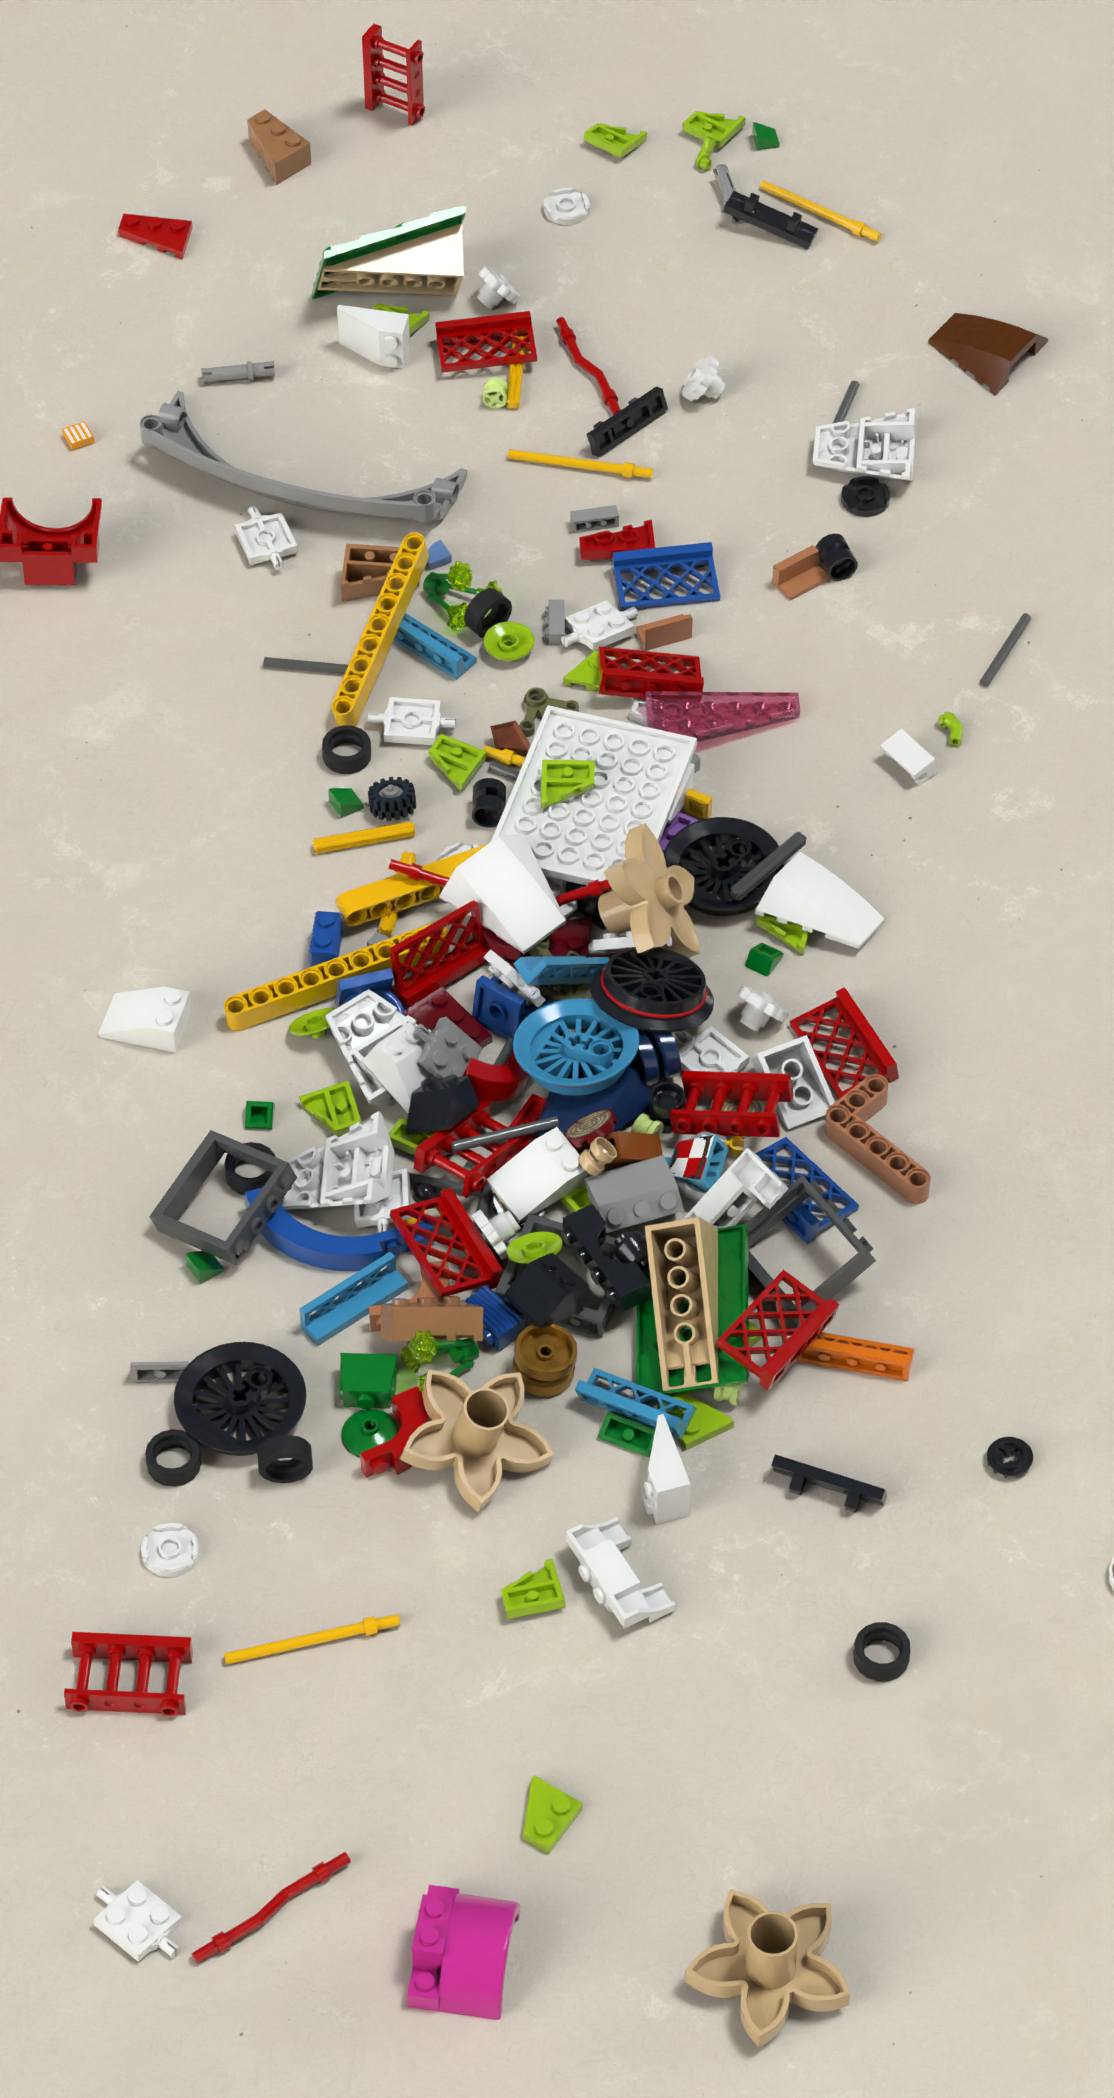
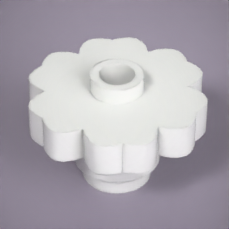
[477,265,521,309]
[681,354,725,402]
[737,984,789,1032]
[471,1209,521,1261]

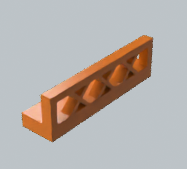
[796,1332,914,1381]

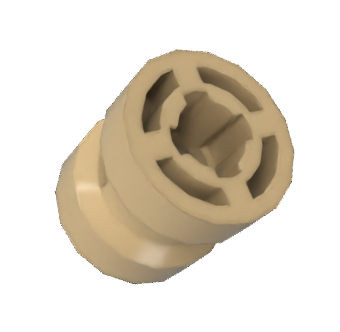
[578,1137,617,1176]

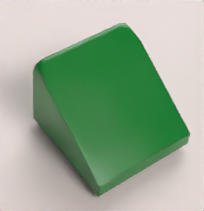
[752,122,780,149]
[328,788,364,817]
[745,943,784,976]
[245,1101,275,1130]
[185,1251,224,1284]

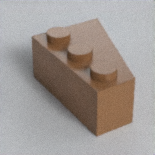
[247,109,311,185]
[341,543,421,602]
[381,1296,483,1341]

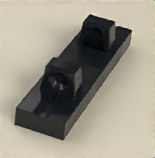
[723,191,818,250]
[586,386,668,457]
[771,1454,887,1513]

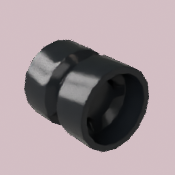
[815,533,858,581]
[472,778,506,827]
[649,1082,685,1133]

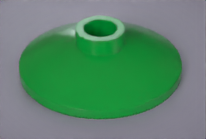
[342,1409,399,1457]

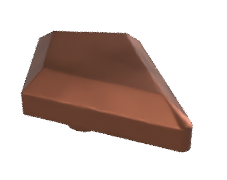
[490,720,531,754]

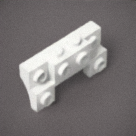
[682,1148,789,1228]
[566,1517,676,1629]

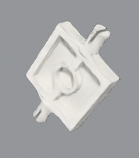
[235,506,298,570]
[561,600,638,651]
[368,697,456,745]
[588,931,672,954]
[484,949,545,1008]
[674,1026,750,1072]
[354,1168,412,1233]
[94,1880,182,1962]

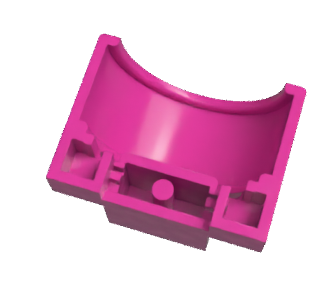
[407,1885,520,2020]

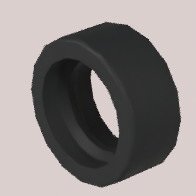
[464,588,512,638]
[322,725,371,774]
[224,1142,275,1195]
[145,1429,201,1487]
[257,1435,313,1483]
[853,1622,911,1682]

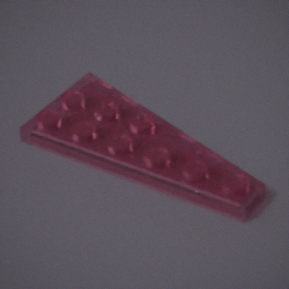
[645,691,800,742]

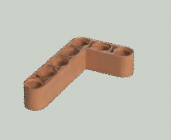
[825,1074,931,1204]

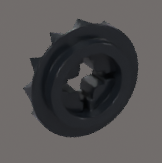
[987,1437,1033,1479]

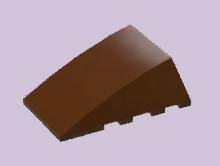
[928,313,1048,396]

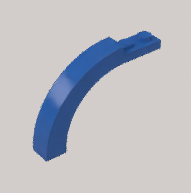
[244,1187,434,1271]

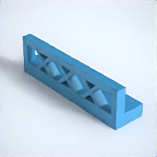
[394,613,477,680]
[514,956,609,985]
[300,1251,408,1346]
[574,1368,696,1439]

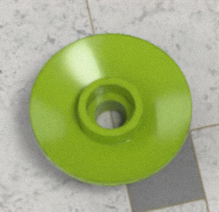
[484,622,534,661]
[289,1008,335,1038]
[507,1232,563,1263]

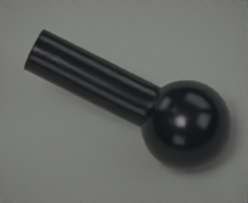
[413,1183,440,1202]

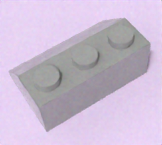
[584,1155,684,1233]

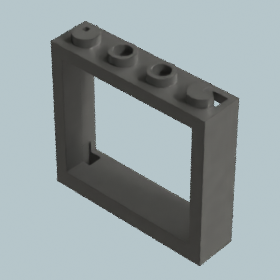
[149,1130,297,1265]
[745,1175,876,1326]
[495,1214,619,1338]

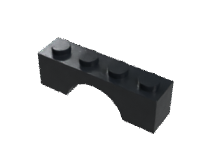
[561,1204,650,1313]

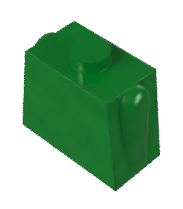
[338,1353,398,1409]

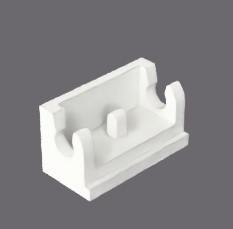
[880,729,938,785]

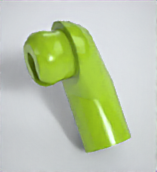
[696,136,716,170]
[938,712,964,747]

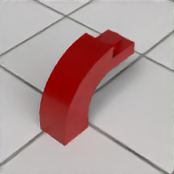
[462,1051,530,1102]
[360,1386,429,1478]

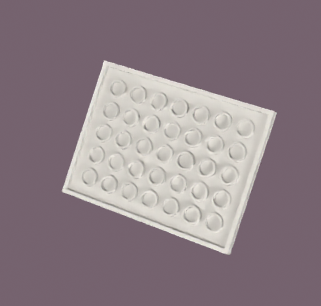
[491,705,697,891]

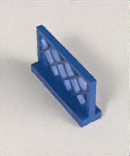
[612,542,720,611]
[755,1137,859,1244]

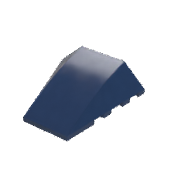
[534,1067,650,1150]

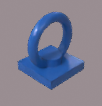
[336,968,405,1016]
[472,970,549,1040]

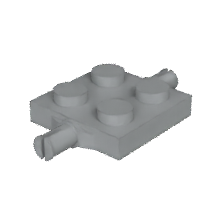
[414,1017,483,1079]

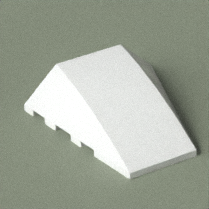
[813,408,916,480]
[439,833,566,954]
[755,852,885,949]
[325,989,431,1106]
[280,1111,394,1210]

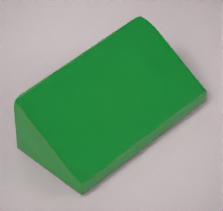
[597,1411,655,1458]

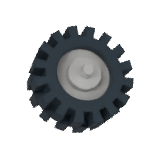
[368,777,416,821]

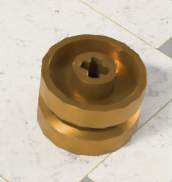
[512,1324,577,1396]

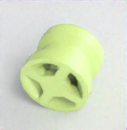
[483,377,508,408]
[631,1113,664,1137]
[714,1383,743,1406]

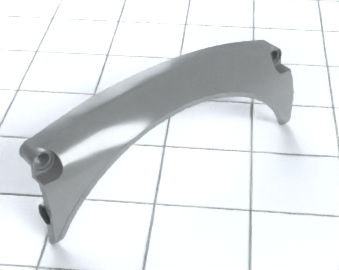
[140,391,468,523]

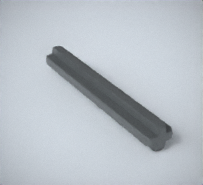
[730,832,807,901]

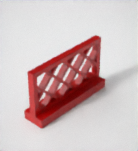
[435,311,537,373]
[598,646,704,704]
[389,900,489,1007]
[789,987,899,1099]
[389,1188,503,1298]
[715,1270,840,1391]

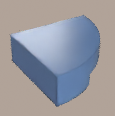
[427,540,452,570]

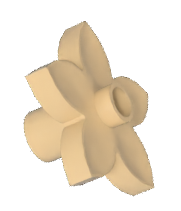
[598,823,700,958]
[400,1369,554,1512]
[685,1889,850,2047]

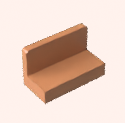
[772,545,829,600]
[636,614,693,651]

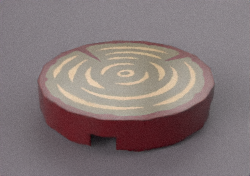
[564,1109,618,1148]

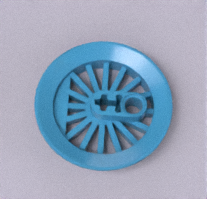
[513,998,639,1096]

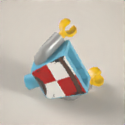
[665,1131,744,1203]

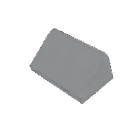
[131,1361,189,1382]

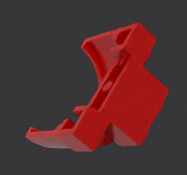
[0,497,102,586]

